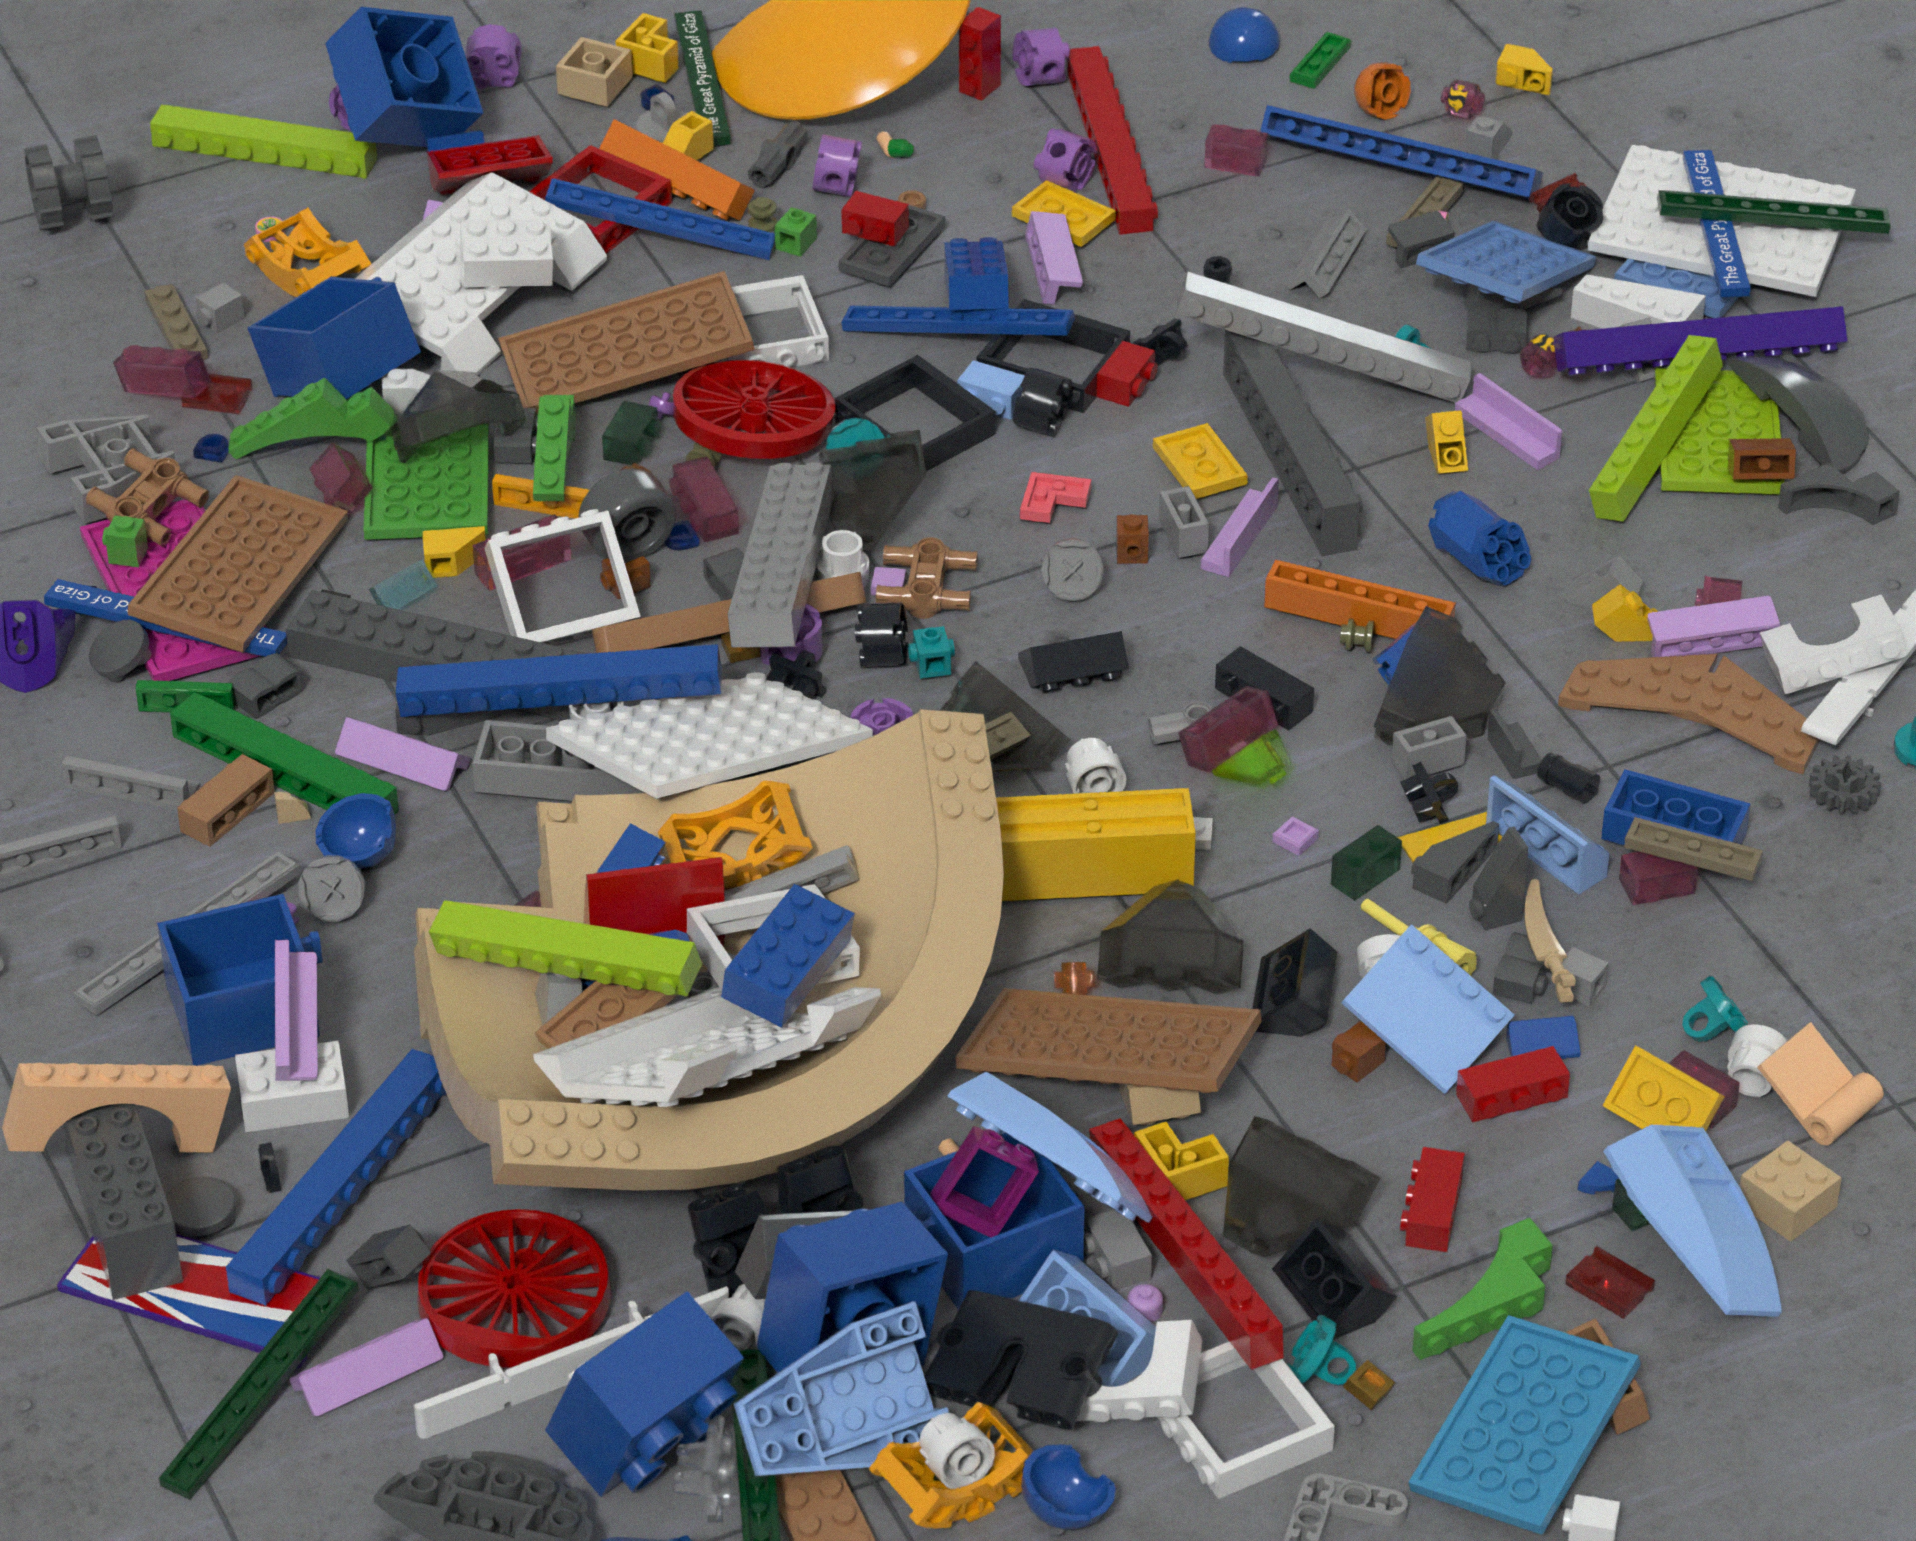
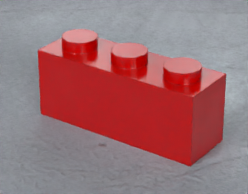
[959,7,1001,101]
[1456,1046,1570,1123]
[1400,1146,1465,1253]

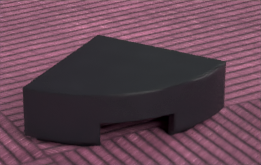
[258,1142,281,1193]

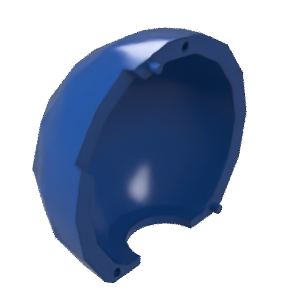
[1209,7,1280,63]
[315,793,396,870]
[1021,1444,1116,1530]

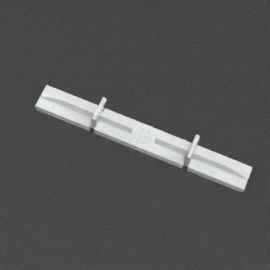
[1801,590,1916,746]
[414,1286,729,1439]

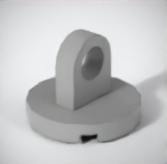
[636,92,687,143]
[1041,538,1104,601]
[298,855,365,922]

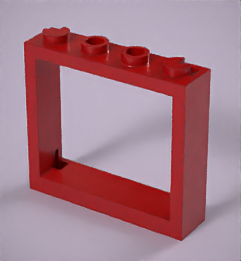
[529,145,672,254]

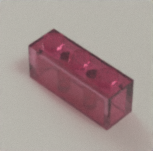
[113,345,211,398]
[669,456,739,543]
[472,514,571,591]
[1178,686,1278,772]

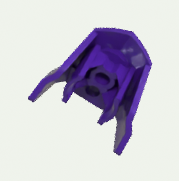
[0,599,75,693]

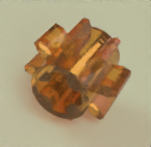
[1054,962,1095,995]

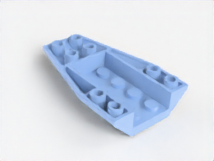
[948,1072,1152,1223]
[1603,1124,1782,1317]
[734,1301,949,1476]

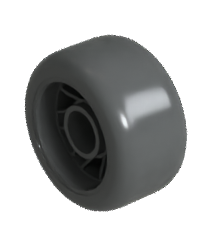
[578,468,676,563]

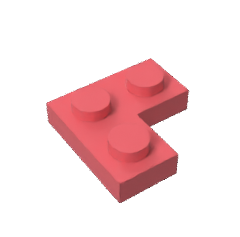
[1020,472,1091,523]

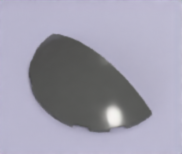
[1727,356,1869,473]
[374,1451,593,1541]

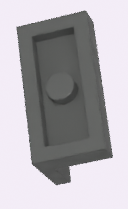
[1388,211,1455,269]
[1487,710,1542,779]

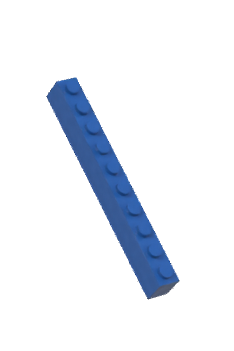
[1260,105,1543,201]
[396,644,722,717]
[226,1048,446,1305]

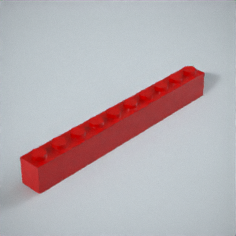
[1066,46,1158,235]
[1089,1118,1284,1370]

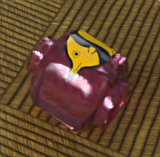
[1441,79,1485,119]
[1520,334,1557,378]

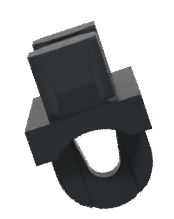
[1133,318,1187,365]
[766,650,827,699]
[1400,762,1458,824]

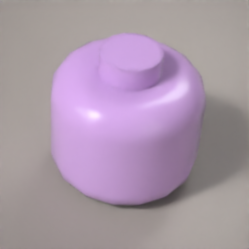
[1127,1284,1163,1323]

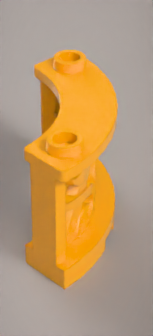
[244,208,371,297]
[658,780,813,890]
[869,1402,1033,1529]

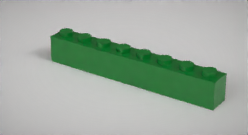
[170,692,399,815]

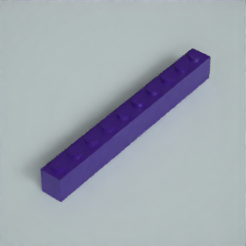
[1553,306,1848,376]

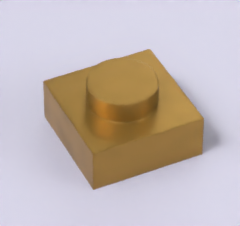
[721,632,761,663]
[1343,1360,1395,1410]

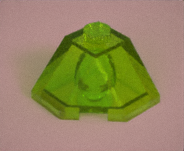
[1212,729,1292,785]

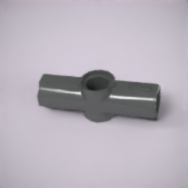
[748,121,807,188]

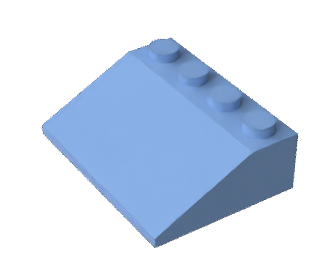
[1341,924,1514,1094]

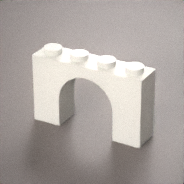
[1760,595,1908,694]
[1076,1320,1203,1422]

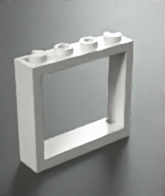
[715,275,829,367]
[484,509,641,645]
[687,884,860,990]
[1157,1342,1335,1499]

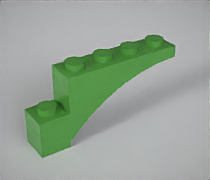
[228,377,394,460]
[533,395,576,501]
[1412,1218,1553,1360]

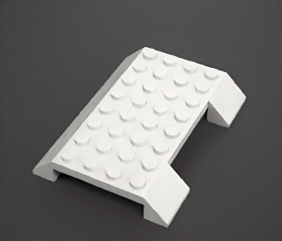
[355,172,607,387]
[533,987,881,1107]

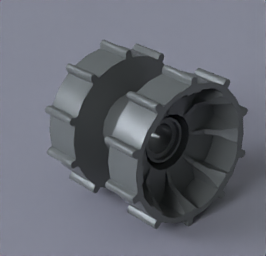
[24,135,113,230]

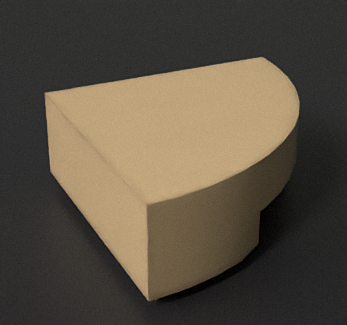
[274,792,311,824]

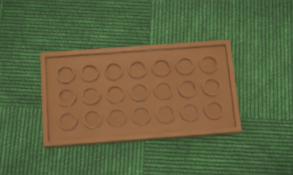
[498,271,755,415]
[127,475,348,653]
[955,988,1262,1093]

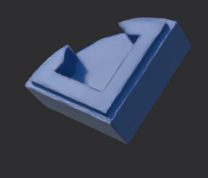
[1578,1161,1624,1194]

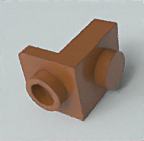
[600,556,651,600]

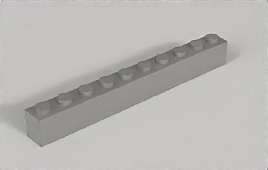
[1176,272,1471,403]

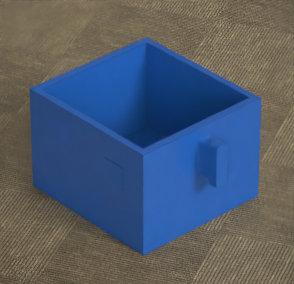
[247,277,421,399]
[157,894,323,1066]
[904,1133,1084,1310]

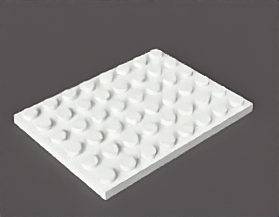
[1588,145,1856,297]
[546,672,873,799]

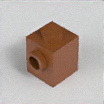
[1116,514,1149,564]
[1331,1021,1386,1083]

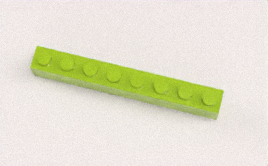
[150,104,378,179]
[1589,335,1723,522]
[429,900,702,996]

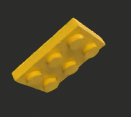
[1012,180,1116,247]
[1153,423,1248,499]
[1602,1045,1725,1131]

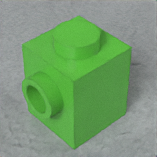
[775,207,817,257]
[102,515,148,567]

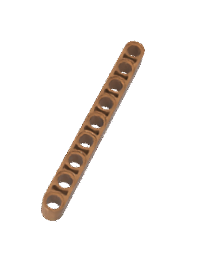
[591,572,867,653]

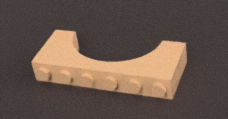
[2,1063,231,1153]

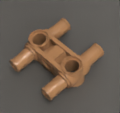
[86,448,209,547]
[876,537,978,619]

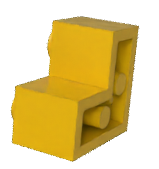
[615,13,679,83]
[1135,1121,1229,1200]

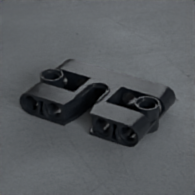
[687,1145,863,1298]
[924,1290,1118,1430]

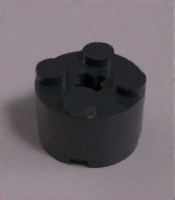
[1536,183,1604,250]
[1013,367,1072,437]
[855,602,909,667]

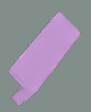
[1025,211,1083,304]
[1455,373,1562,470]
[1201,477,1279,577]
[1647,596,1780,657]
[335,717,471,791]
[275,940,318,1081]
[289,1318,443,1416]

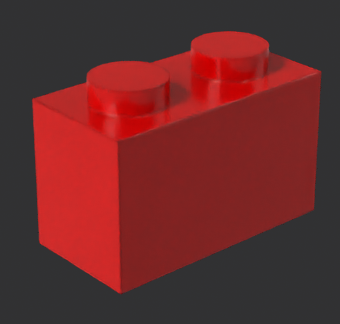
[841,191,909,246]
[1097,341,1158,407]

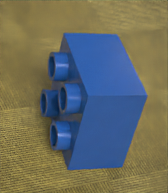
[325,6,484,147]
[756,1202,948,1373]
[545,1291,744,1497]

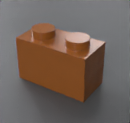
[1728,438,1796,479]

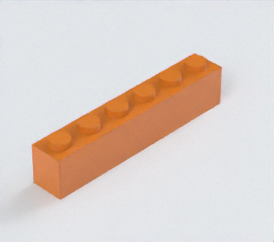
[599,119,755,221]
[1264,560,1456,648]

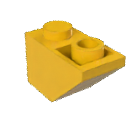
[1496,44,1553,95]
[663,111,714,160]
[1425,410,1468,474]
[422,526,486,578]
[1592,584,1659,642]

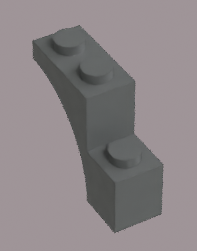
[1778,463,1900,525]

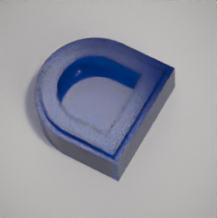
[640,84,674,110]
[193,434,229,463]
[664,520,699,551]

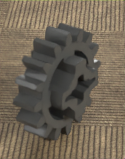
[1809,755,1881,814]

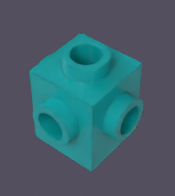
[908,626,955,679]

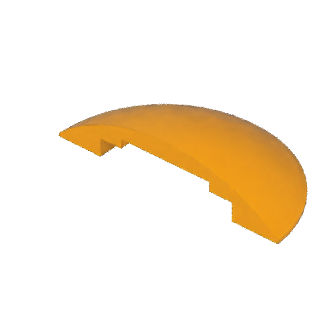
[712,0,971,120]

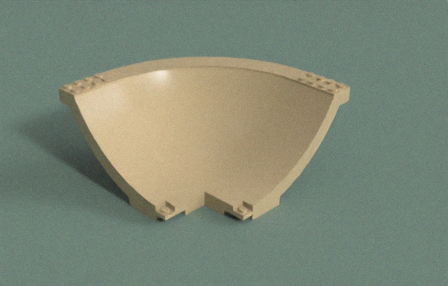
[414,709,1004,1190]

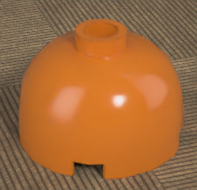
[1354,62,1411,120]

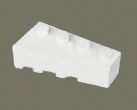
[1571,274,1706,328]

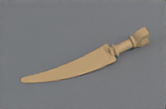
[1524,879,1576,1003]

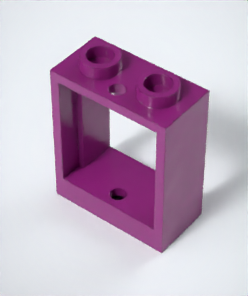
[930,1126,1039,1238]

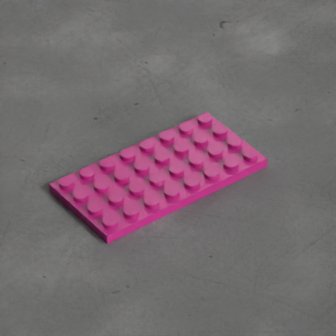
[80,499,267,681]

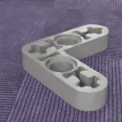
[1284,1473,1408,1541]

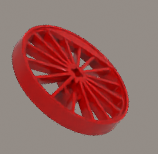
[673,360,835,459]
[417,1209,611,1368]

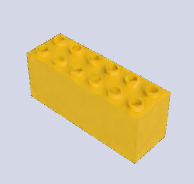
[996,788,1196,901]

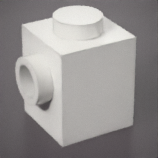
[1562,1494,1620,1541]

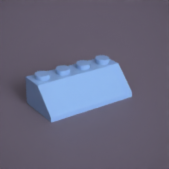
[1486,775,1609,894]
[1019,1250,1156,1387]

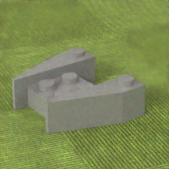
[37,415,175,524]

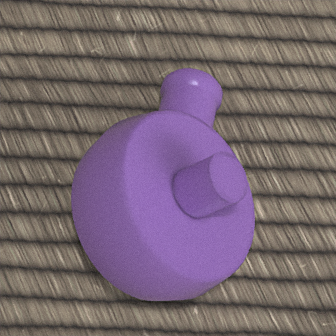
[648,391,673,419]

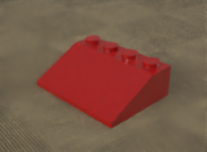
[427,135,553,194]
[583,857,725,947]

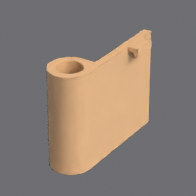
[1757,1022,1884,1145]

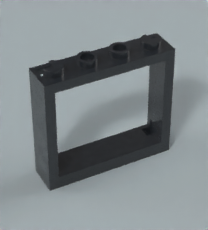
[977,299,1131,413]
[834,355,996,479]

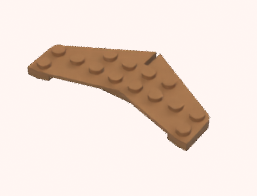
[1558,654,1819,774]

